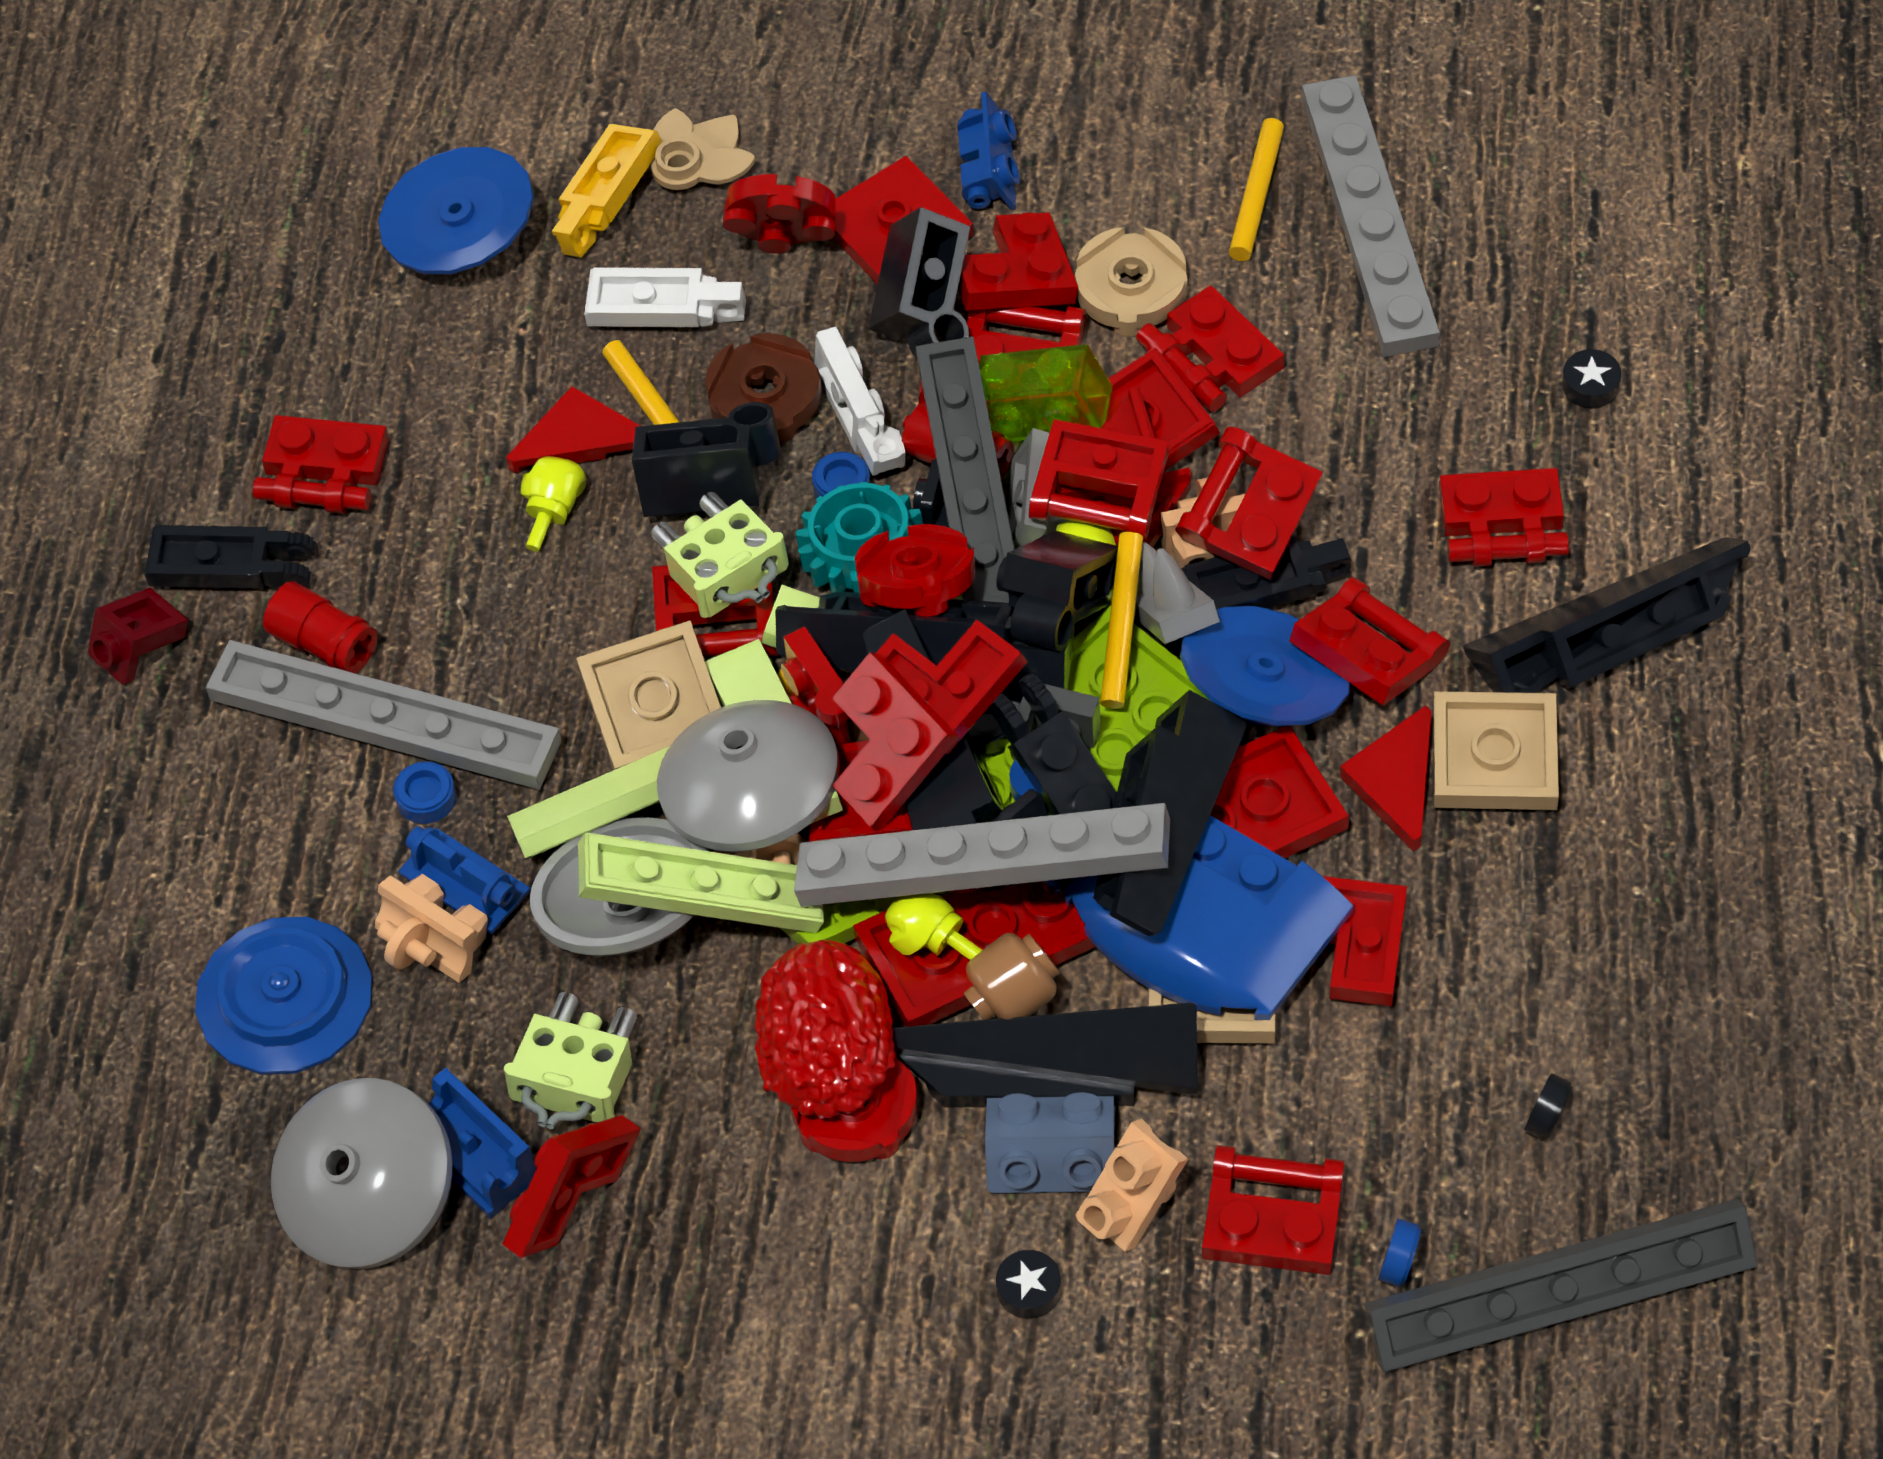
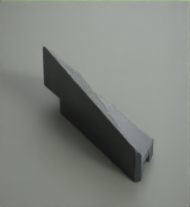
[1463,537,1751,693]
[775,591,1074,702]
[863,609,1009,895]
[1093,690,1247,936]
[892,1003,1198,1108]

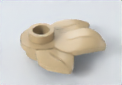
[651,108,755,190]

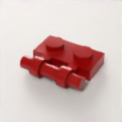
[1136,285,1284,412]
[253,415,389,514]
[1439,468,1569,567]

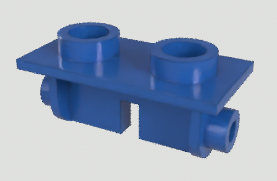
[957,91,1020,210]
[398,826,531,934]

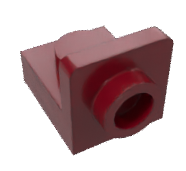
[88,587,188,685]

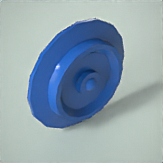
[378,147,534,274]
[1180,606,1350,726]
[195,917,373,1075]

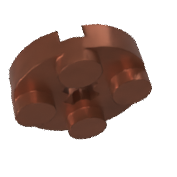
[705,333,822,443]

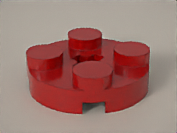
[723,174,836,254]
[855,524,976,617]
[791,1052,918,1162]

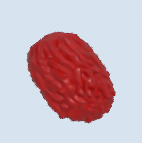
[754,940,896,1119]

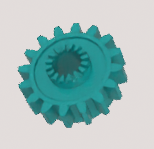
[796,482,923,593]

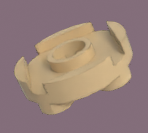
[1074,227,1188,337]

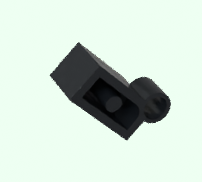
[868,207,970,359]
[632,402,781,517]
[996,530,1118,651]

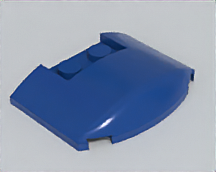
[1062,815,1354,1020]

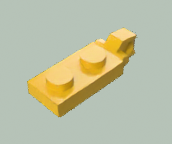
[552,124,662,258]

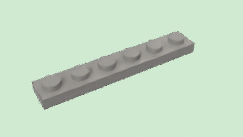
[1302,75,1440,357]
[206,640,562,790]
[794,803,1170,907]

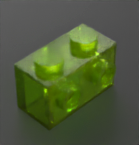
[979,344,1112,442]

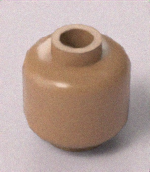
[964,933,1060,1020]

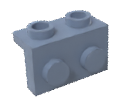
[985,1092,1114,1193]

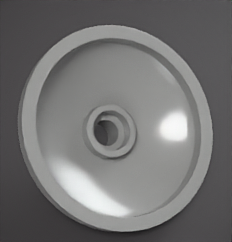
[657,700,840,852]
[530,817,708,956]
[271,1078,452,1270]

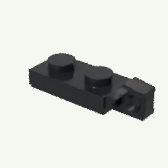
[1182,535,1351,610]

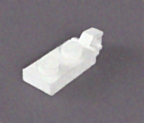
[584,268,746,327]
[814,327,906,476]

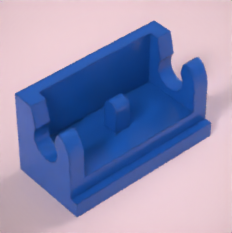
[429,1067,536,1219]

